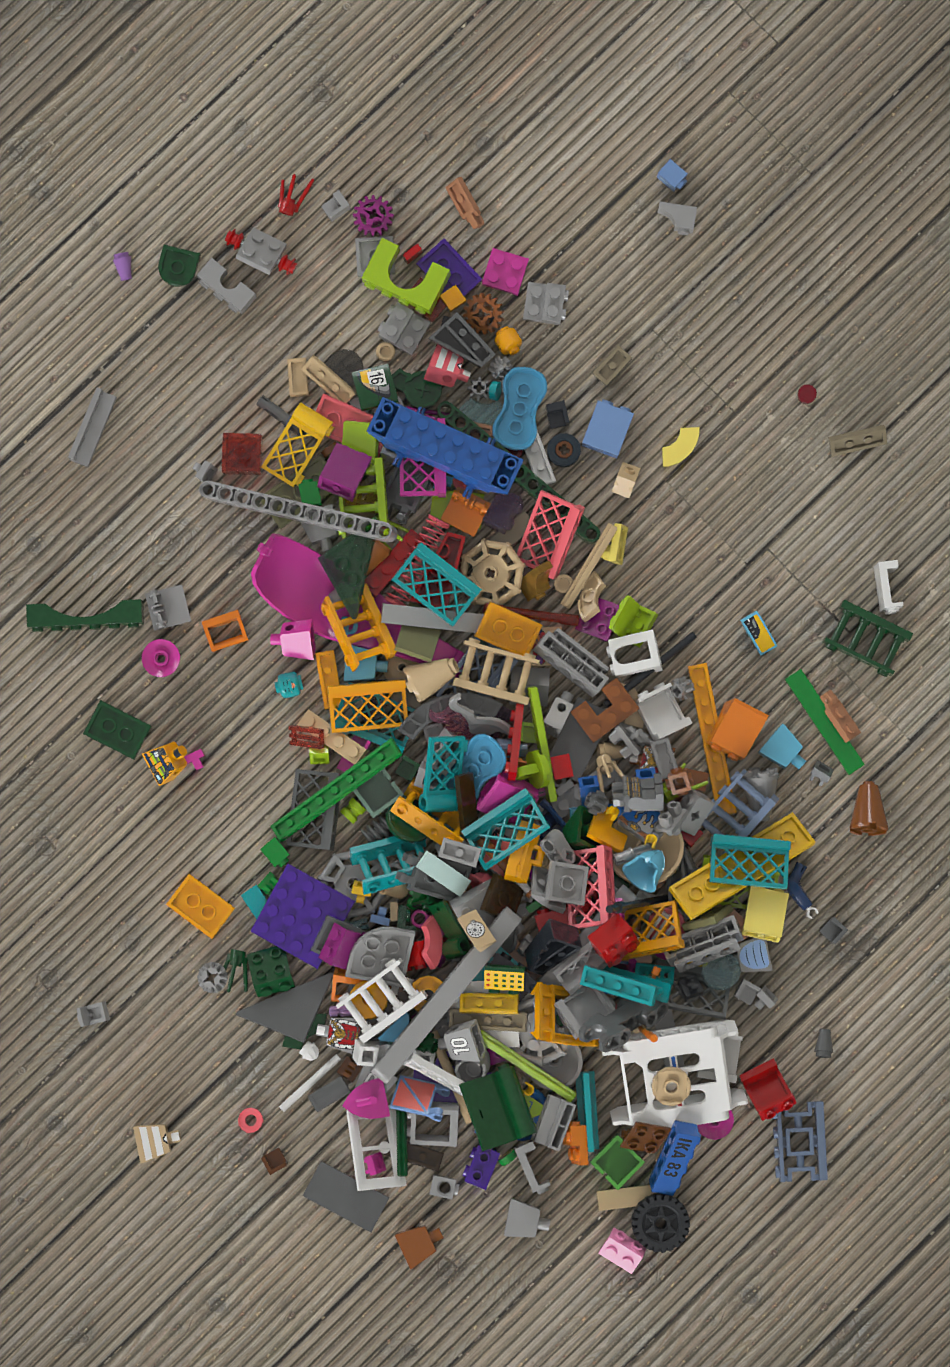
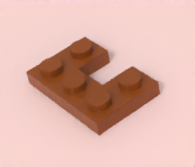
[571,678,640,743]

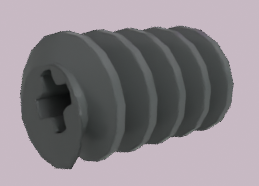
[360,811,391,843]

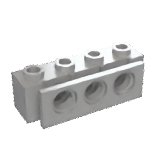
[533,628,609,697]
[664,915,744,973]

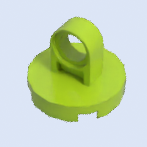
[516,750,550,789]

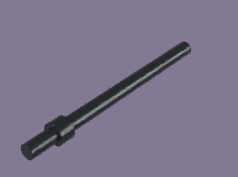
[603,632,697,708]
[606,894,668,914]

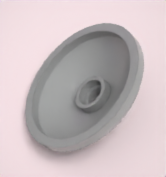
[526,1032,583,1090]

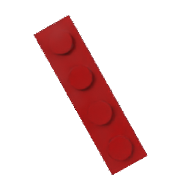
[361,528,426,598]
[504,703,524,781]

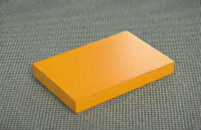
[474,601,543,656]
[166,874,235,939]

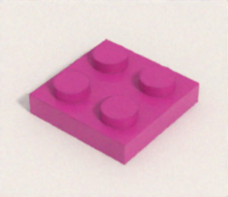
[482,248,529,296]

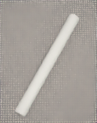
[279,1054,342,1112]

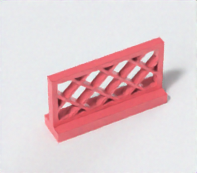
[517,490,585,580]
[566,845,616,929]

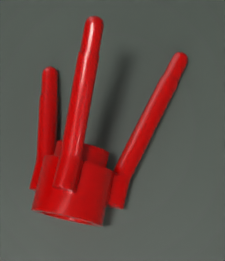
[278,174,314,216]

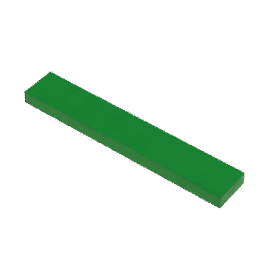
[785,669,865,775]

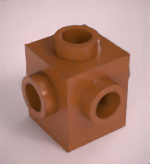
[665,767,694,796]

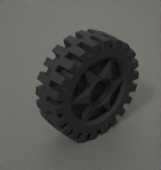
[631,1193,690,1253]

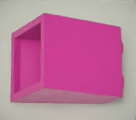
[477,767,539,824]

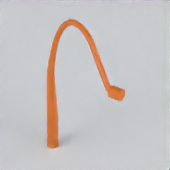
[638,966,661,1042]

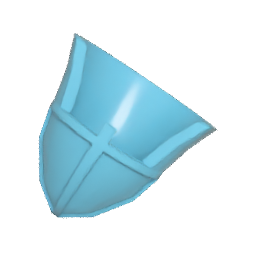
[622,850,665,893]

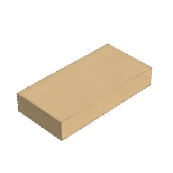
[287,358,309,398]

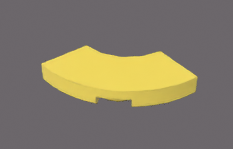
[662,427,699,467]

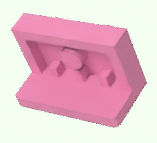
[598,1228,646,1274]

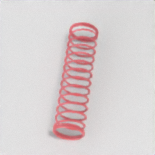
[384,514,450,606]

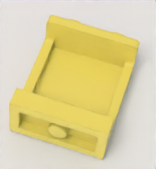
[741,886,789,943]

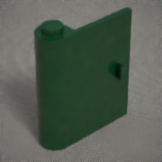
[459,1063,537,1152]

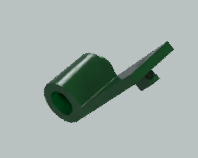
[428,900,472,960]

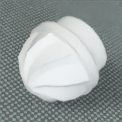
[299,1041,319,1061]

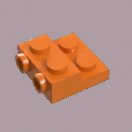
[562,1121,589,1165]

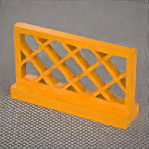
[327,679,408,733]
[622,900,685,961]

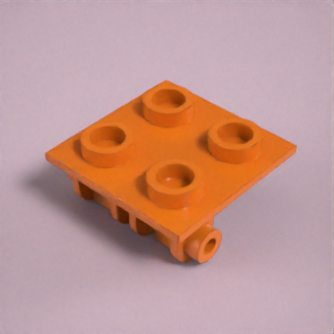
[440,487,491,537]

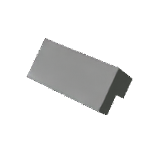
[531,1094,576,1151]

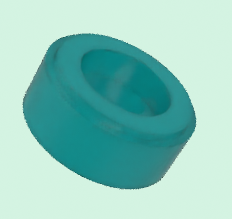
[489,381,502,401]

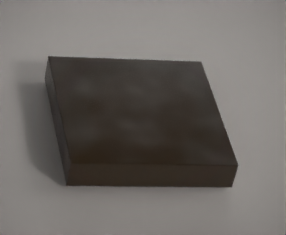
[480,873,524,918]

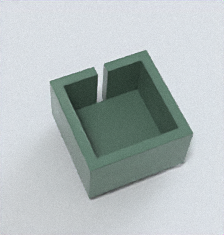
[353,768,404,819]

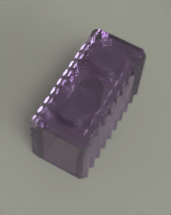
[483,492,524,534]

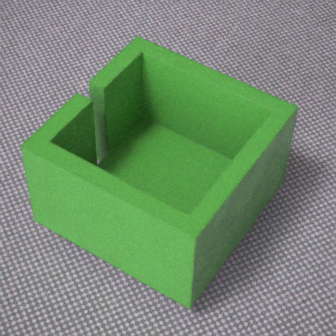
[589,1133,645,1190]

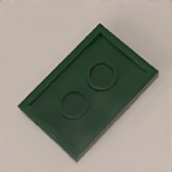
[83,700,152,760]

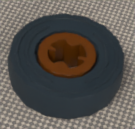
[547,433,581,467]

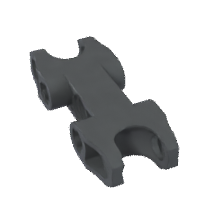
[579,998,668,1053]

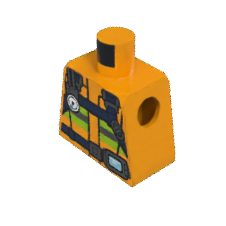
[142,742,187,786]

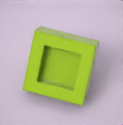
[309,742,330,764]

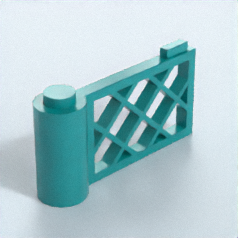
[419,736,468,813]

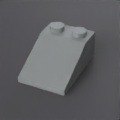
[449,874,501,941]

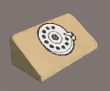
[457,909,496,952]

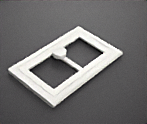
[346,1105,406,1191]

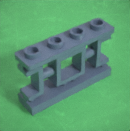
[773,1101,828,1182]

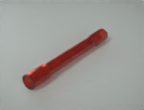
[483,602,579,626]

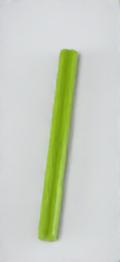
[480,1030,577,1102]

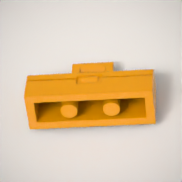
[504,820,545,884]

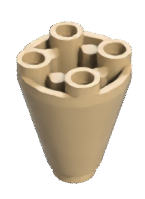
[403,658,459,703]

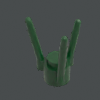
[223,949,248,993]
[388,1019,438,1054]

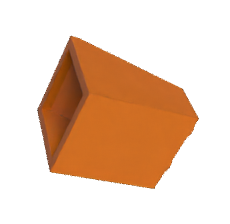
[706,698,769,761]

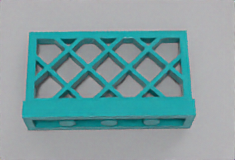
[392,542,482,627]
[334,682,415,754]
[461,788,550,871]
[709,834,791,889]
[575,1071,599,1152]

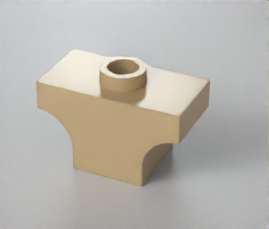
[612,462,641,498]

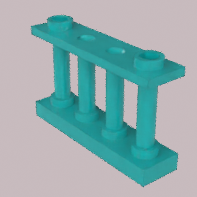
[349,836,426,895]
[580,965,672,1006]

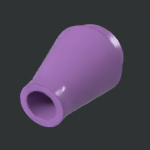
[113,252,132,281]

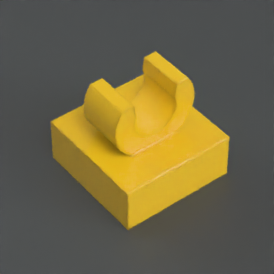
[352,880,372,904]

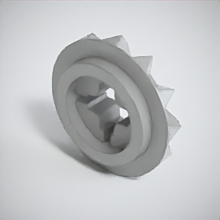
[197,962,227,993]

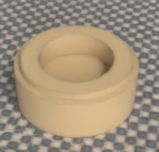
[376,342,395,362]
[554,574,573,594]

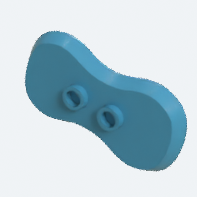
[492,367,547,450]
[440,734,506,800]

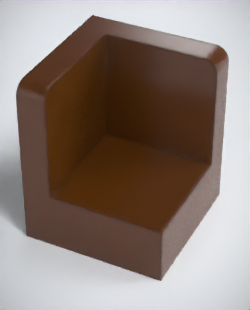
[261,1147,288,1175]

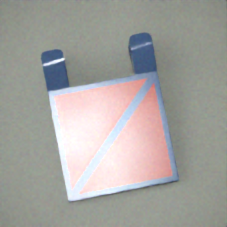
[390,1075,450,1122]

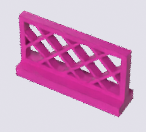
[400,418,446,498]

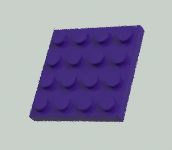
[251,863,356,969]

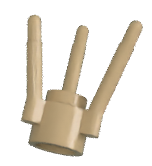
[596,754,624,792]

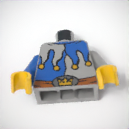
[606,806,663,849]

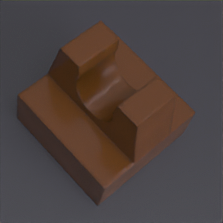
[337,1056,363,1083]

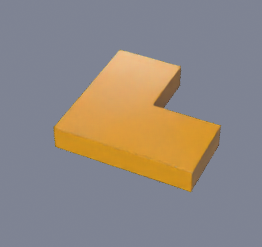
[586,807,628,853]

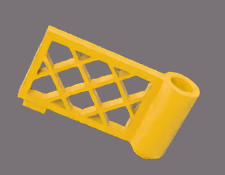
[261,402,335,487]

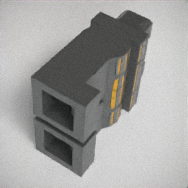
[612,773,664,812]

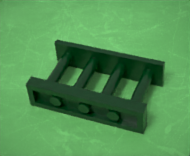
[822,600,913,677]

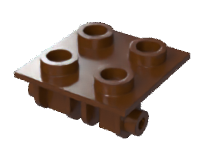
[620,1122,672,1154]

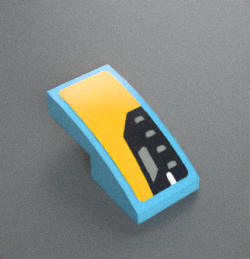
[740,611,777,655]

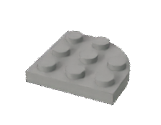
[345,927,415,987]

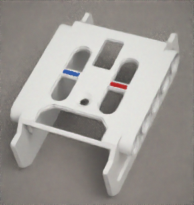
[602,1019,748,1128]

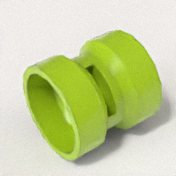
[339,797,366,824]

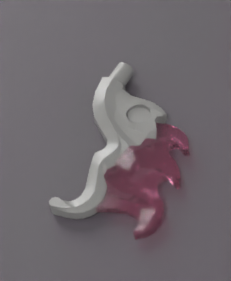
[429,693,510,739]

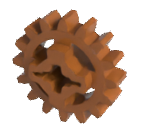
[463,293,505,335]

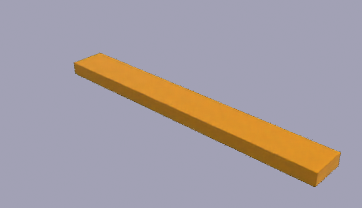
[688,663,737,817]

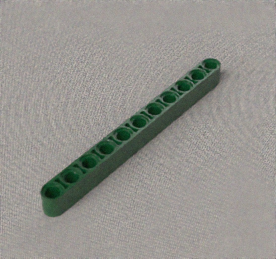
[437,401,600,544]

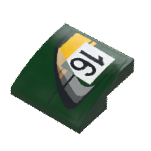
[351,364,398,411]

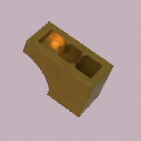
[521,561,553,602]

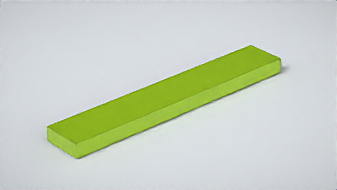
[527,686,557,802]

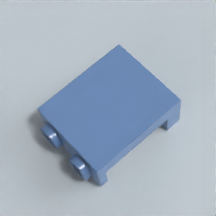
[582,400,634,459]

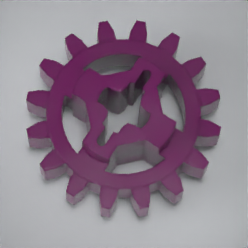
[353,195,394,237]

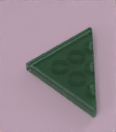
[318,516,380,619]

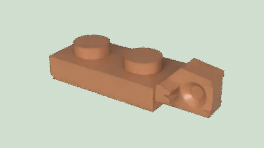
[446,177,485,229]
[820,690,861,743]

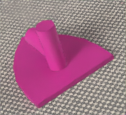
[342,1078,390,1119]

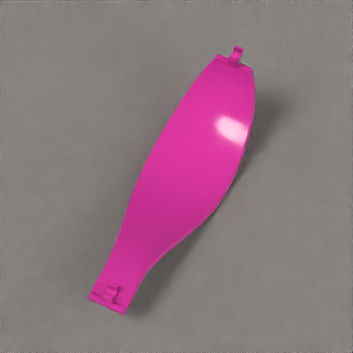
[251,533,465,681]

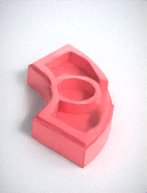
[421,915,443,970]

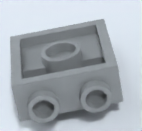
[523,282,569,325]
[377,302,431,356]

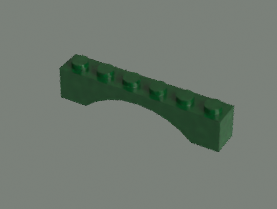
[26,599,144,632]

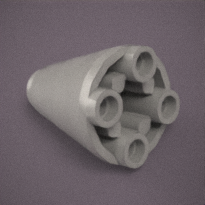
[740,767,779,821]

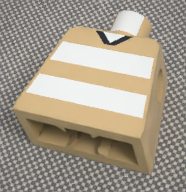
[133,1124,181,1164]

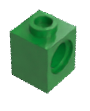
[298,479,322,506]
[260,837,290,868]

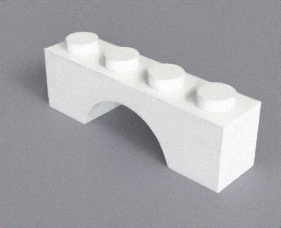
[352,1039,436,1070]

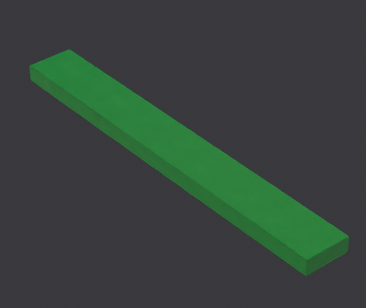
[271,738,403,842]

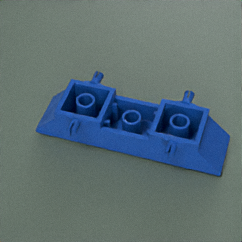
[367,397,523,499]

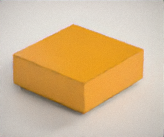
[440,285,466,312]

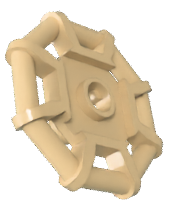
[460,538,526,606]

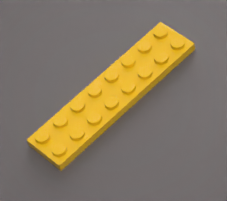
[669,812,816,920]

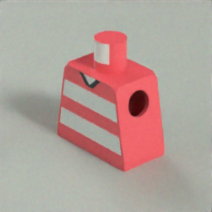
[424,344,471,387]

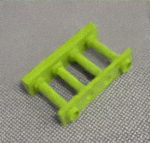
[338,457,389,540]

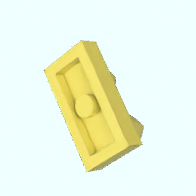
[601,523,628,565]

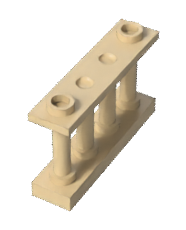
[452,638,540,705]

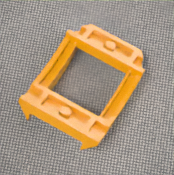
[530,982,599,1047]

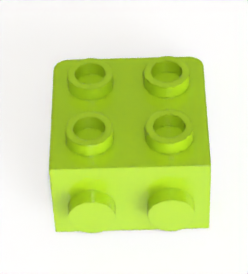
[609,595,658,648]

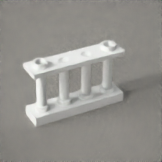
[336,958,428,1044]

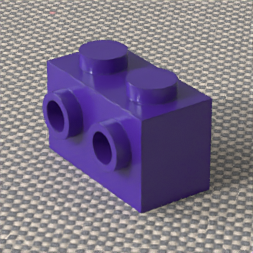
[462,1144,500,1190]

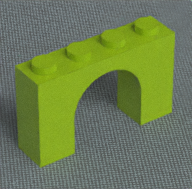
[361,238,451,315]

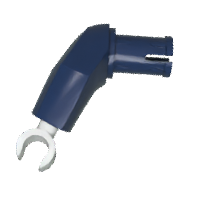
[787,862,818,919]

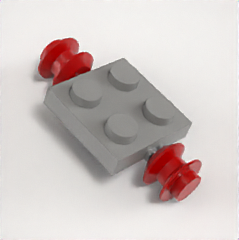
[225,227,297,276]

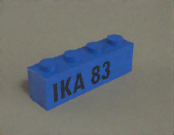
[649,1120,701,1196]

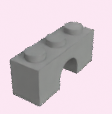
[197,258,256,314]

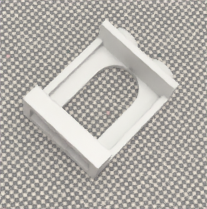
[606,629,663,681]

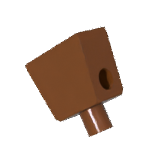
[395,1225,444,1269]

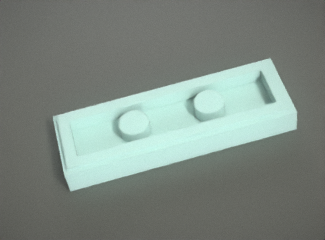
[416,850,471,897]

